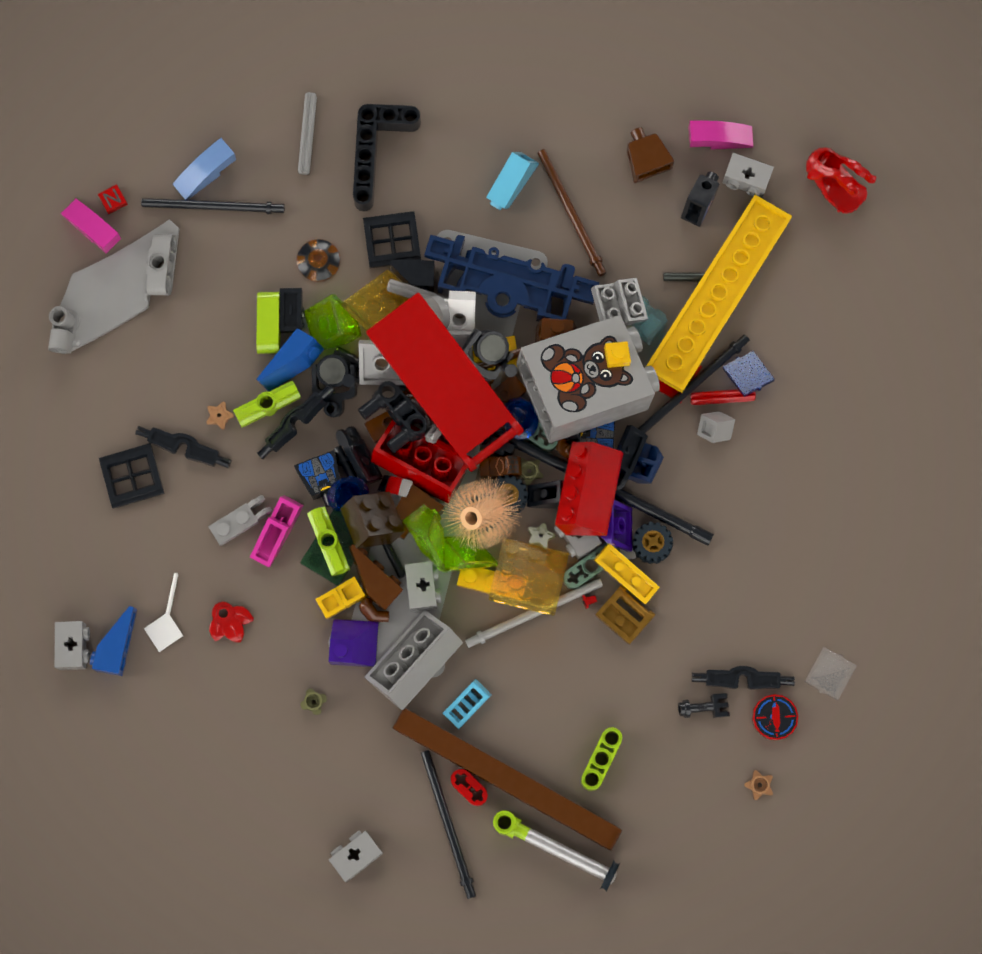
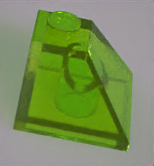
[304,294,362,350]
[403,504,445,570]
[430,536,499,572]

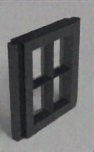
[363,211,421,268]
[99,443,165,509]

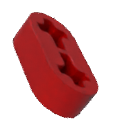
[451,769,488,807]

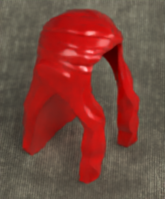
[806,147,876,214]

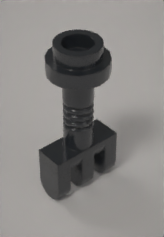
[678,693,730,718]

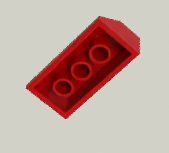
[371,420,472,503]
[555,442,623,536]

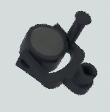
[462,328,518,380]
[311,354,360,418]

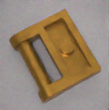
[595,585,656,645]

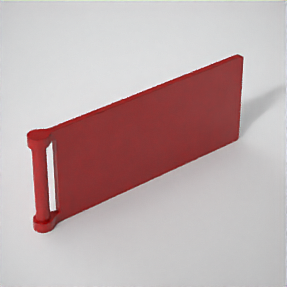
[366,293,524,472]

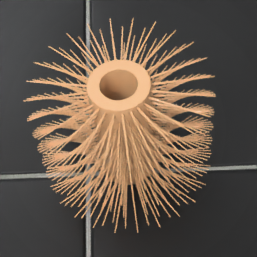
[442,476,522,552]

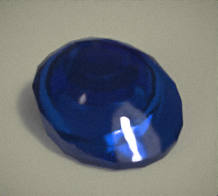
[504,397,538,440]
[327,476,369,512]

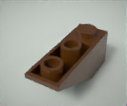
[348,544,403,610]

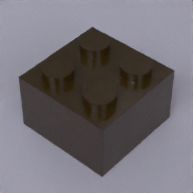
[340,492,405,549]

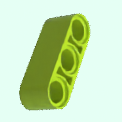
[256,292,281,354]
[581,727,622,791]

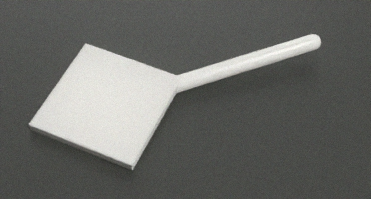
[144,573,183,652]

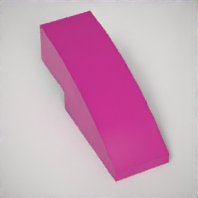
[688,120,753,150]
[61,199,121,254]
[250,495,304,567]

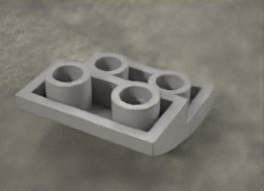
[591,278,648,326]

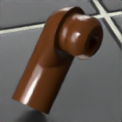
[556,439,571,459]
[359,598,389,622]

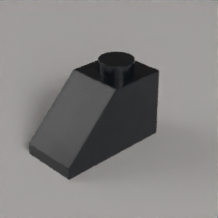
[390,260,435,292]
[527,480,564,509]

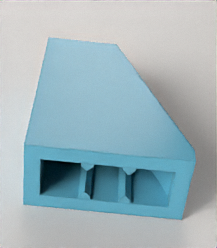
[486,152,539,210]

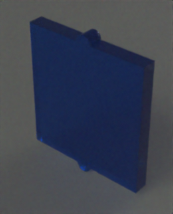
[723,351,775,397]

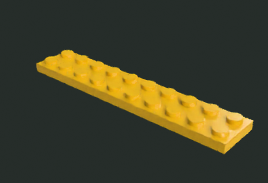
[646,195,792,393]

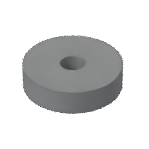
[425,295,450,328]

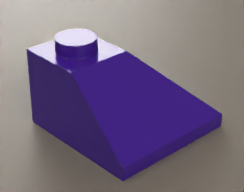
[601,500,632,552]
[328,619,379,667]

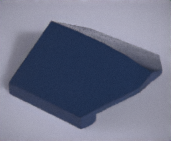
[619,443,664,484]

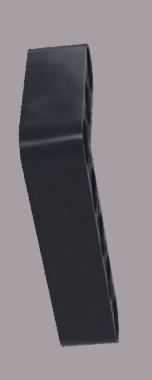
[353,104,421,212]

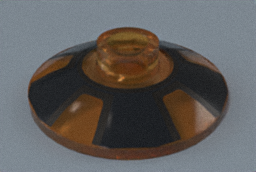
[297,239,340,282]

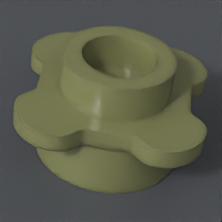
[300,689,327,715]

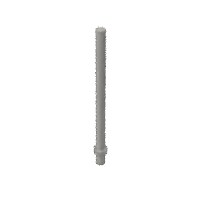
[465,578,603,648]

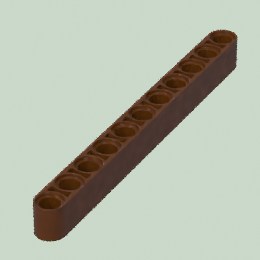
[392,708,622,851]

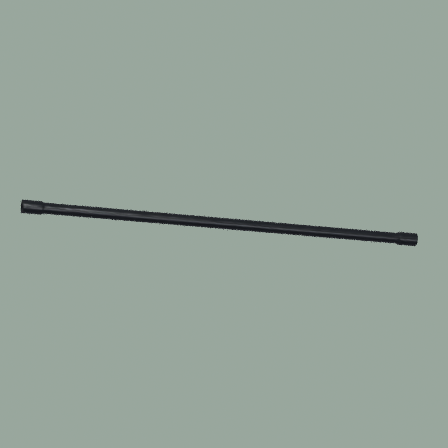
[333,346,714,546]

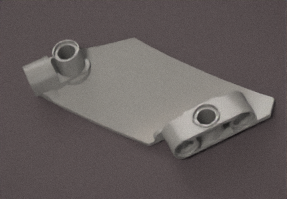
[48,219,180,354]

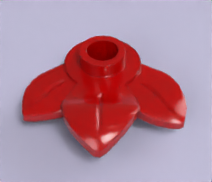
[209,602,254,643]

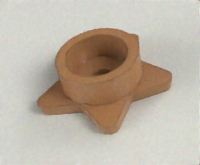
[206,402,234,430]
[744,770,773,800]

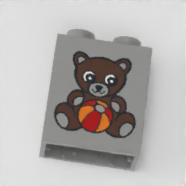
[516,315,660,443]

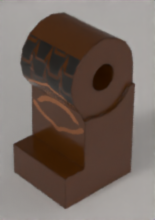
[480,456,522,480]

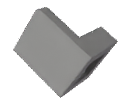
[697,411,735,443]

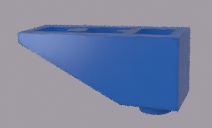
[256,328,324,392]
[90,606,137,676]

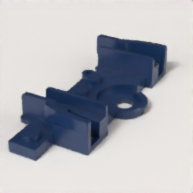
[424,235,599,322]

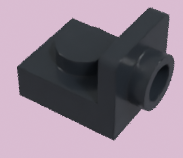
[479,435,515,457]

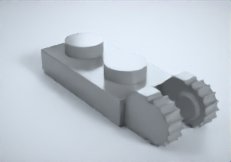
[208,495,272,546]

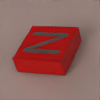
[98,184,128,214]

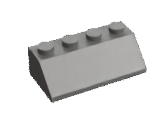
[364,610,463,710]

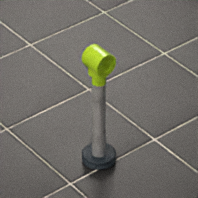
[493,810,620,892]

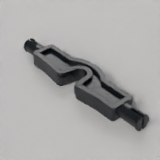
[257,384,335,460]
[135,426,232,468]
[691,666,795,690]

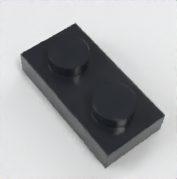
[279,288,303,333]

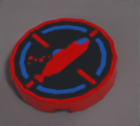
[752,694,798,741]

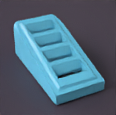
[443,679,492,729]

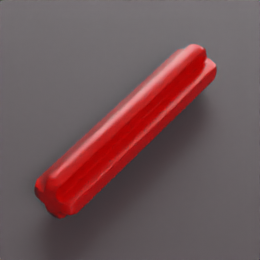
[690,388,756,405]

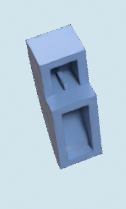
[173,138,236,200]

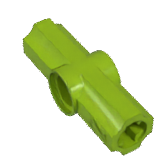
[233,380,301,428]
[307,506,350,576]

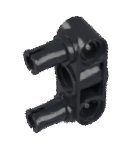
[358,381,427,453]

